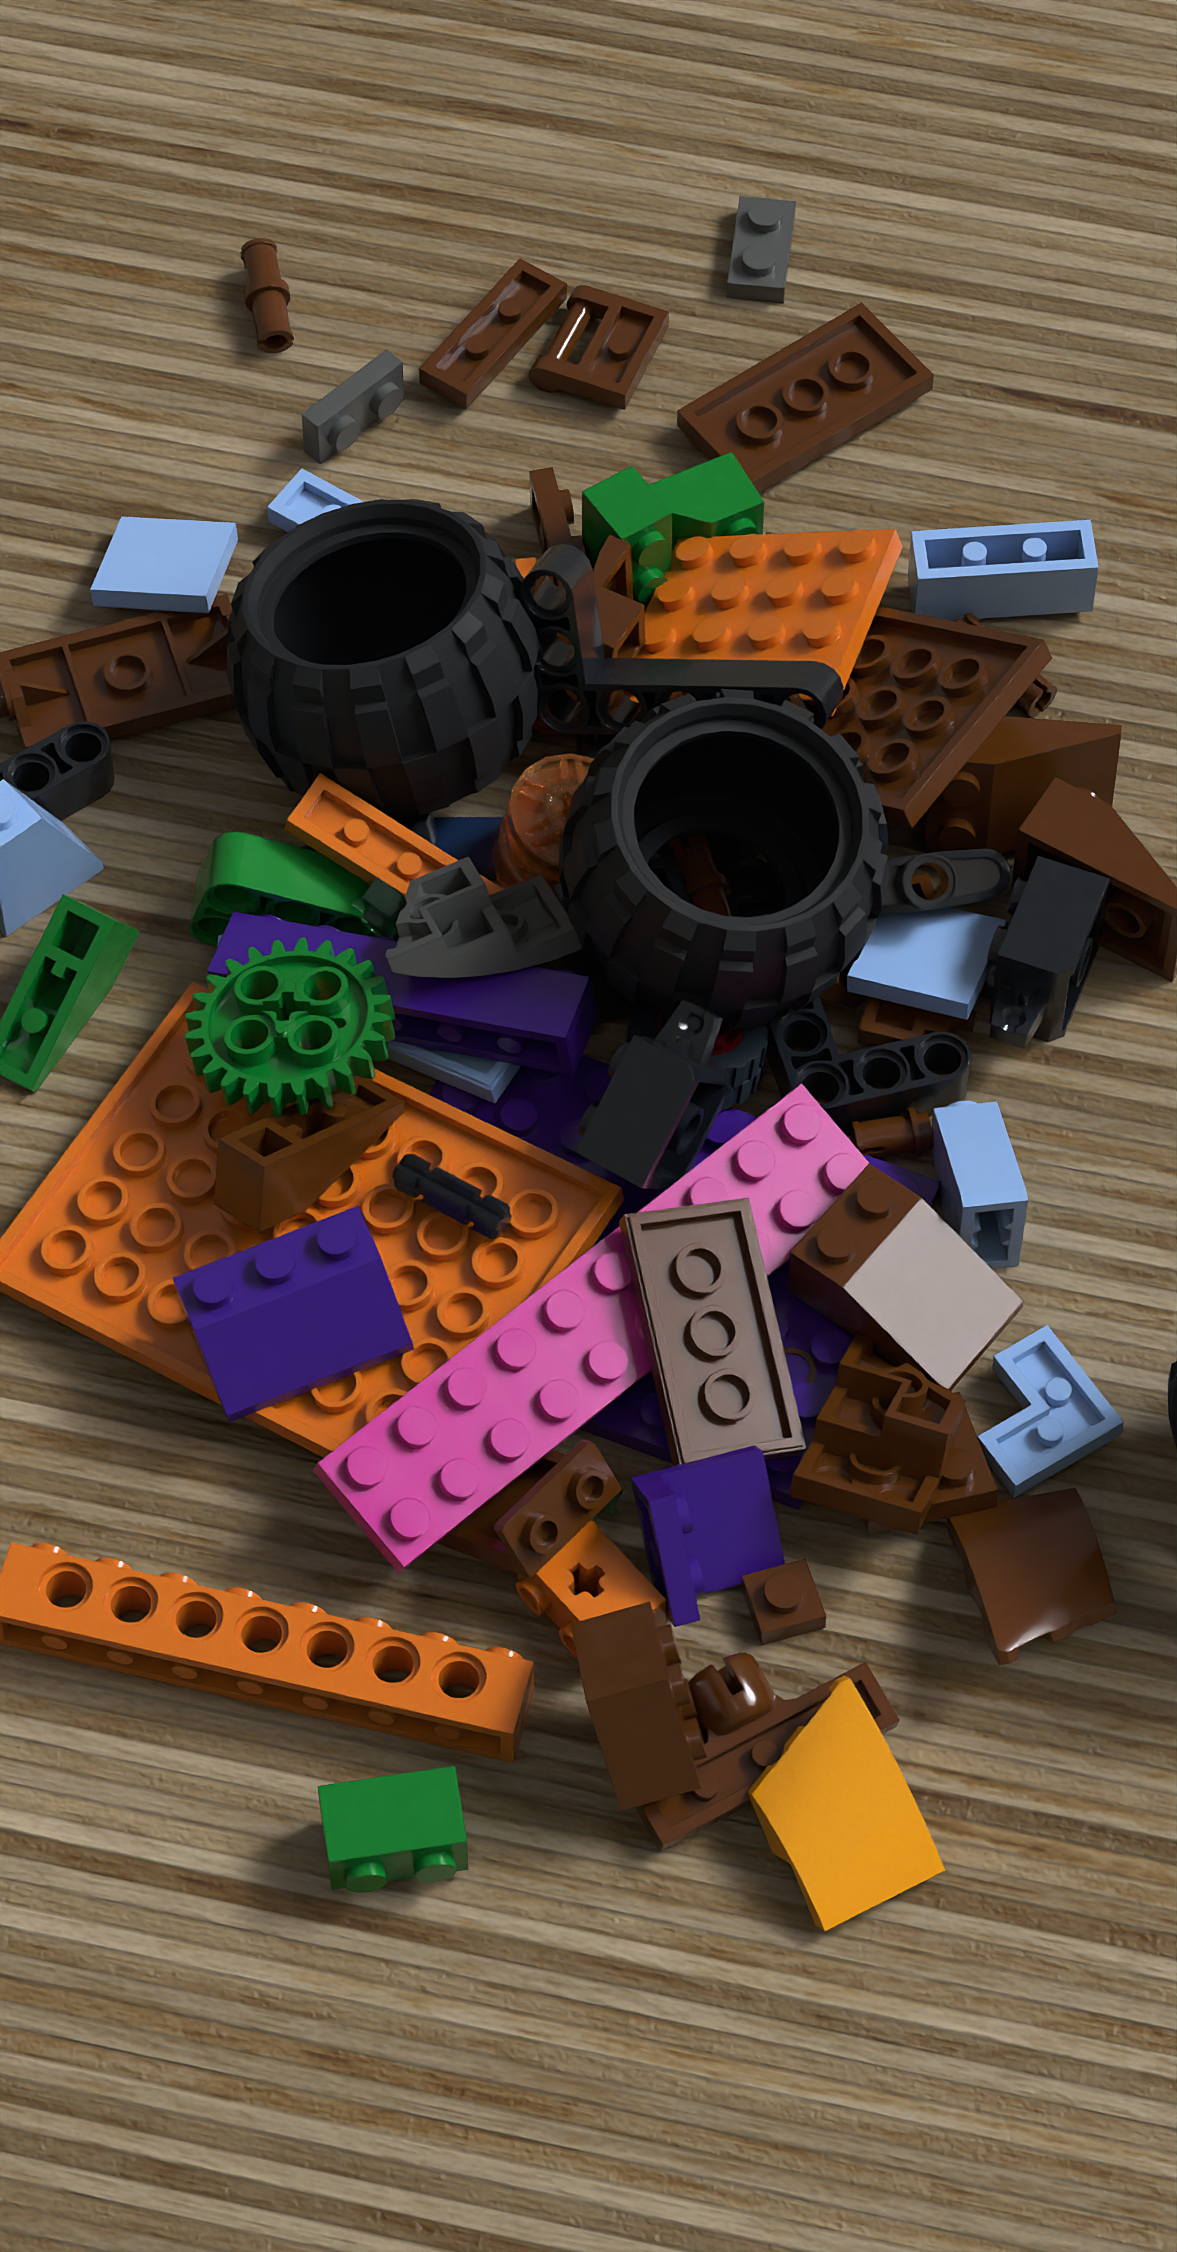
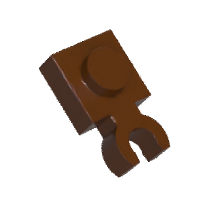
[858,997,976,1046]

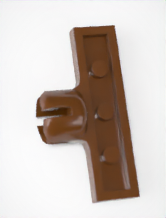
[635,1652,900,1852]

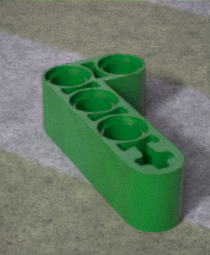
[189,832,405,946]

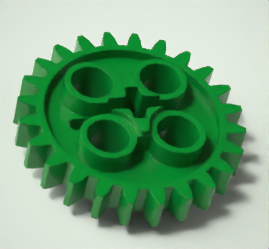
[184,938,395,1117]

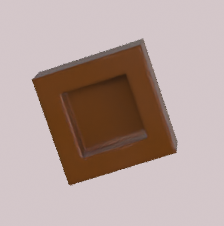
[741,1558,826,1646]

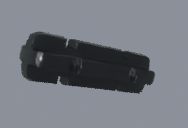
[392,1154,512,1239]

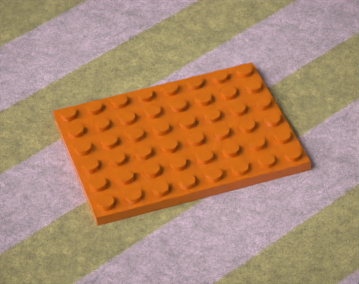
[0,981,624,1458]

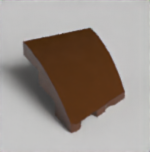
[575,535,646,758]
[789,1334,966,1535]
[947,1488,1116,1665]

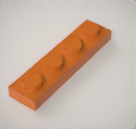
[284,773,504,907]

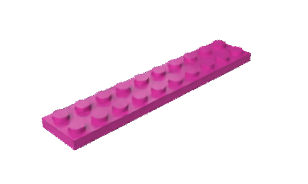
[313,1084,869,1574]

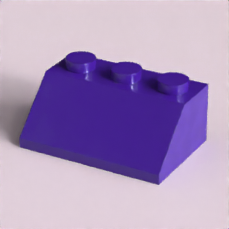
[173,1206,414,1422]

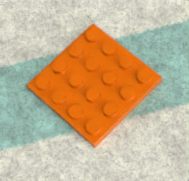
[623,529,903,717]

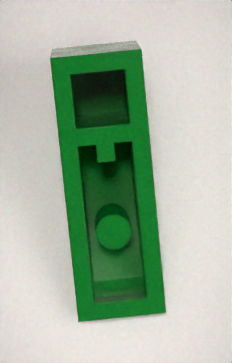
[0,894,140,1092]

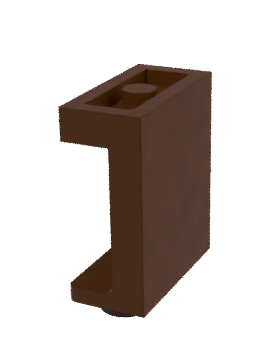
[438,1440,622,1579]

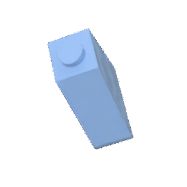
[0,779,104,937]
[931,1101,1028,1269]

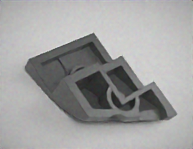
[385,856,583,978]

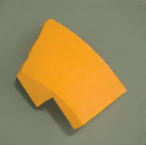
[747,1676,945,1931]

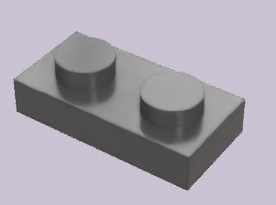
[727,196,796,303]
[302,349,404,464]

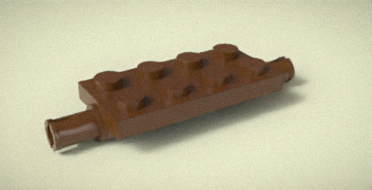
[0,594,237,750]

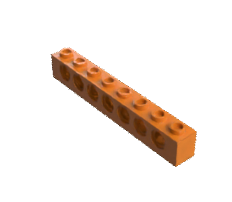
[0,1542,534,1763]

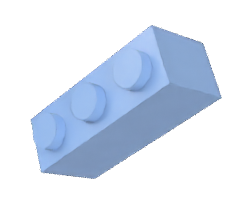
[907,520,1098,621]

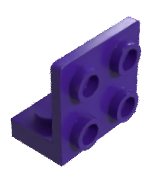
[631,1446,785,1627]

